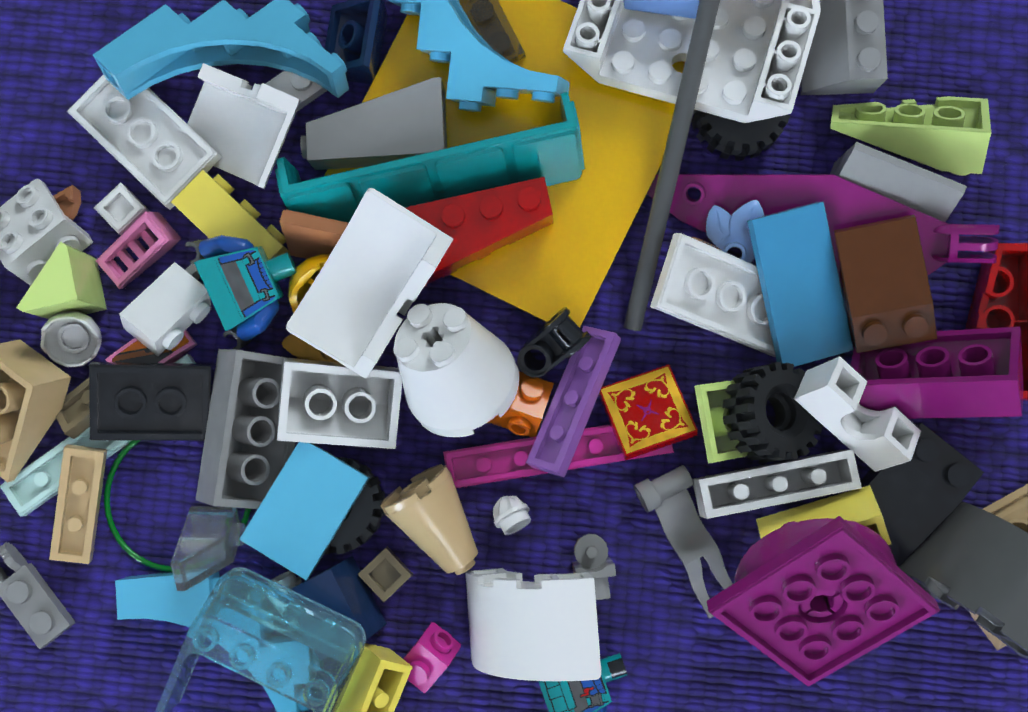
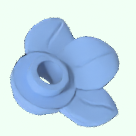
[706,200,764,263]

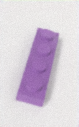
[526,326,621,478]

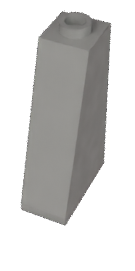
[300,77,447,170]

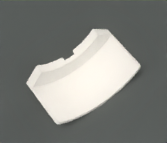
[187,63,301,189]
[286,188,453,378]
[465,568,601,681]

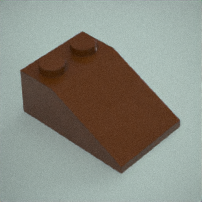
[834,214,937,353]

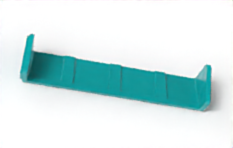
[275,92,585,223]

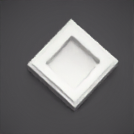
[94,182,150,235]

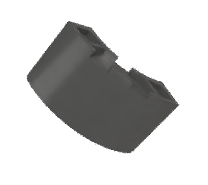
[899,501,1028,659]

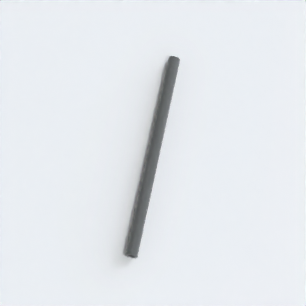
[623,0,720,331]

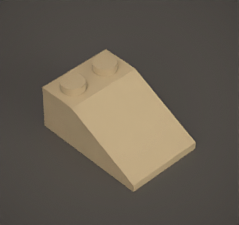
[0,339,71,483]

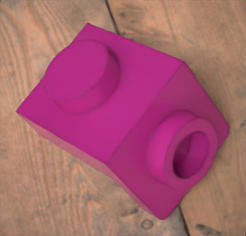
[403,622,461,694]

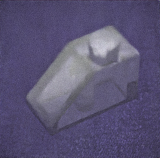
[170,506,246,591]

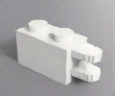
[119,262,211,356]

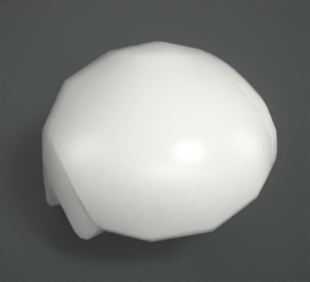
[40,311,102,367]

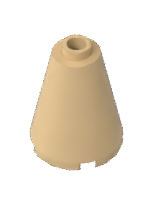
[381,464,478,575]

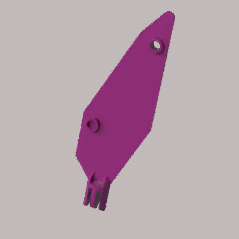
[647,174,1000,288]

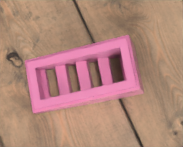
[96,211,181,289]

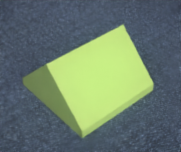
[16,242,107,319]
[694,380,748,463]

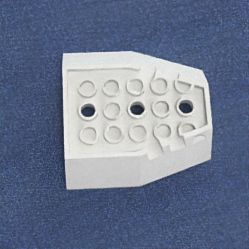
[563,0,821,123]

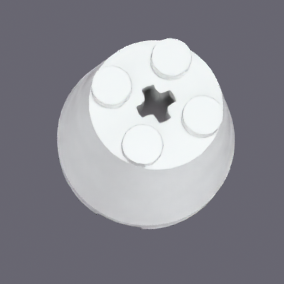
[393,303,519,437]

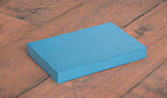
[239,442,370,580]

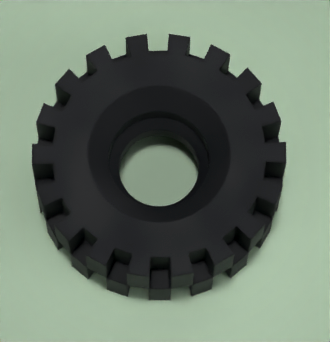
[691,110,790,161]
[722,362,823,463]
[324,457,385,554]

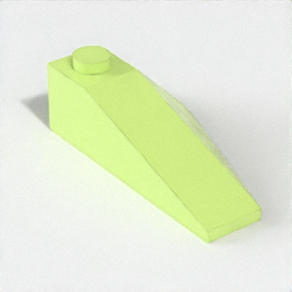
[830,96,991,176]

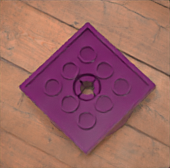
[707,516,940,687]

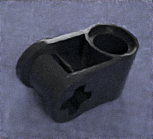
[517,307,591,377]

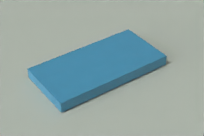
[747,202,853,367]

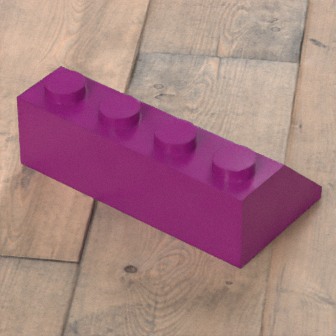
[850,327,1024,419]

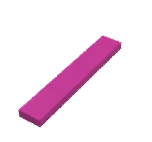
[443,424,674,488]

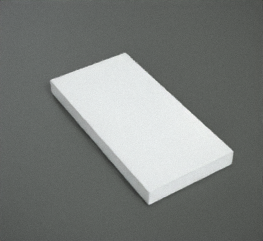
[67,75,222,210]
[650,233,776,357]

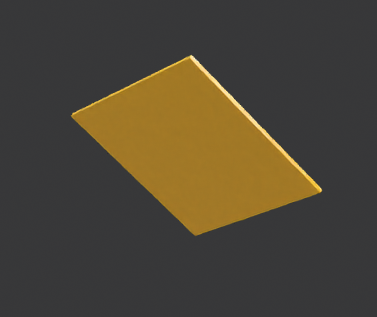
[324,0,685,328]

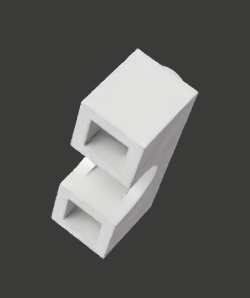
[794,356,921,472]

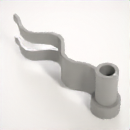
[634,465,733,619]

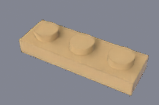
[49,444,107,564]

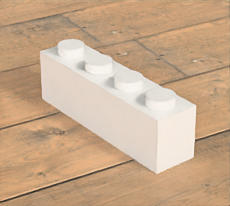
[692,449,862,519]

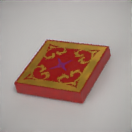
[599,364,698,460]

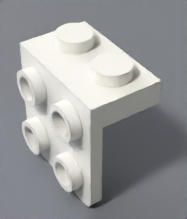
[0,179,93,286]

